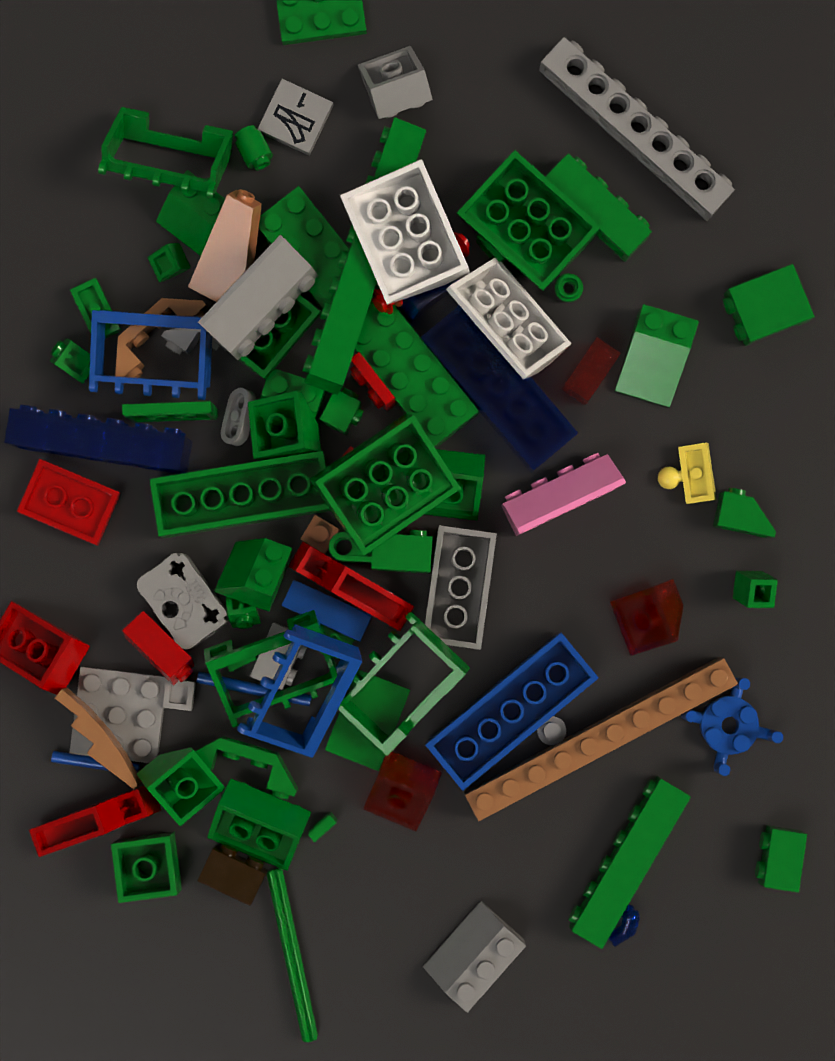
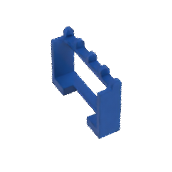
[89,310,213,400]
[237,624,362,758]

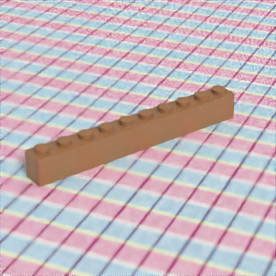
[464,657,738,821]

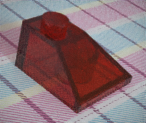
[610,579,684,656]

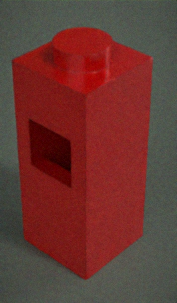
[122,611,195,686]

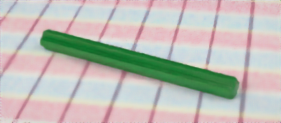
[267,868,318,1042]

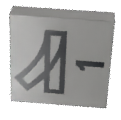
[258,79,334,156]

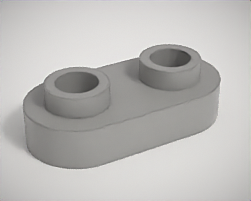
[221,388,256,446]

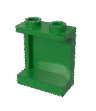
[723,264,815,346]

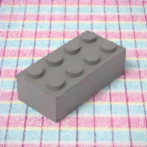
[425,525,497,650]

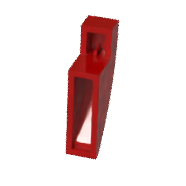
[288,542,414,631]
[29,786,161,857]

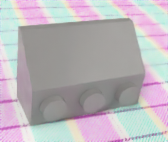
[423,901,526,1013]

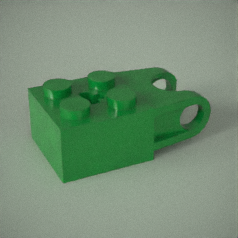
[329,530,433,574]

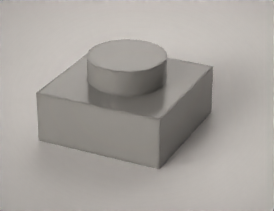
[162,679,196,711]

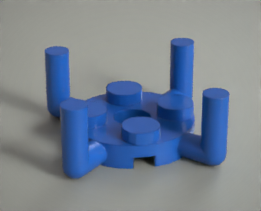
[681,677,783,776]

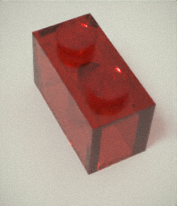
[562,337,621,405]

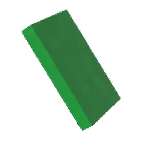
[122,401,218,423]
[325,669,410,771]

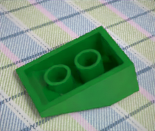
[615,304,699,408]

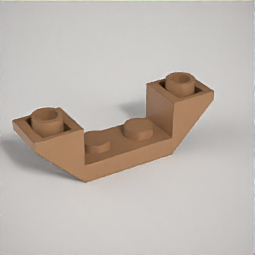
[115,298,209,385]

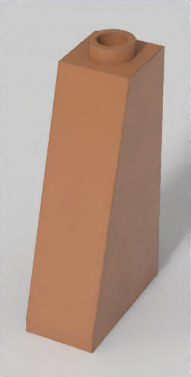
[188,189,262,302]

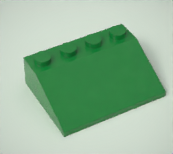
[456,150,601,291]
[310,413,461,556]

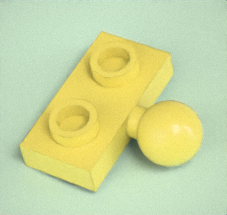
[658,443,717,504]

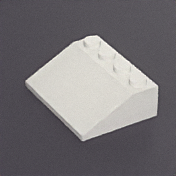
[340,159,470,305]
[446,258,572,380]

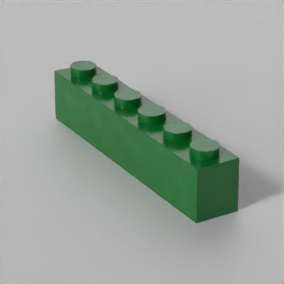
[568,776,691,949]

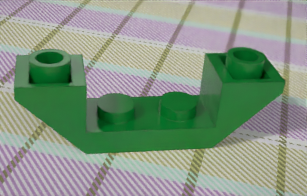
[195,736,298,799]

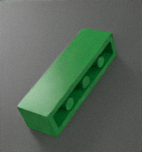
[546,153,652,262]

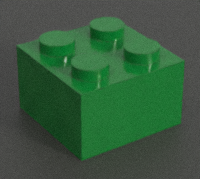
[111,832,182,903]

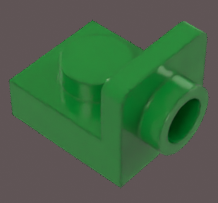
[50,338,90,384]
[225,596,261,629]

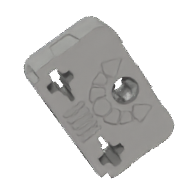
[137,553,229,649]

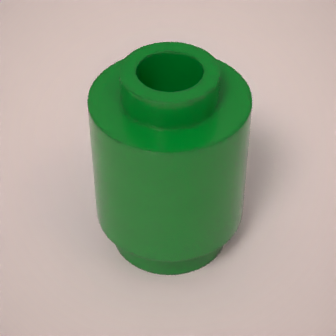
[235,125,273,171]

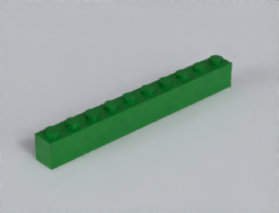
[302,117,426,395]

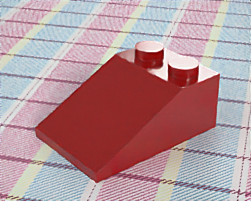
[0,601,90,695]

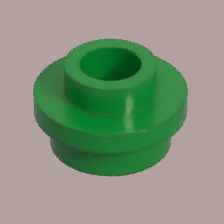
[554,273,583,302]

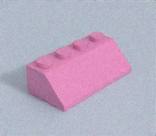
[501,453,626,536]

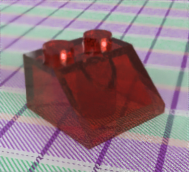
[363,752,442,831]

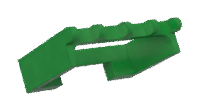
[98,107,233,199]
[204,610,337,728]
[338,612,470,756]

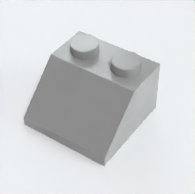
[358,46,433,119]

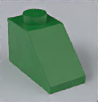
[713,488,776,539]

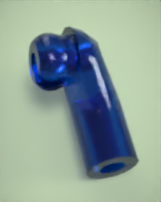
[609,904,640,947]

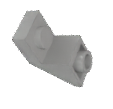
[161,328,226,355]

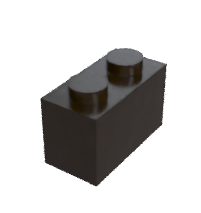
[197,844,268,906]

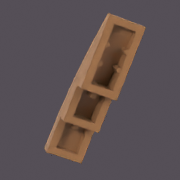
[54,688,142,789]

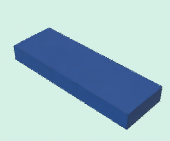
[281,580,372,642]

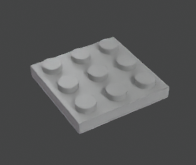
[69,667,166,763]

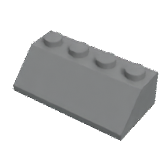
[198,235,318,360]

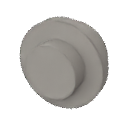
[537,716,566,745]

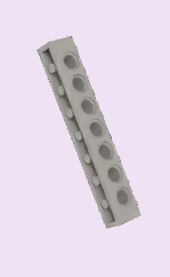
[539,37,735,221]

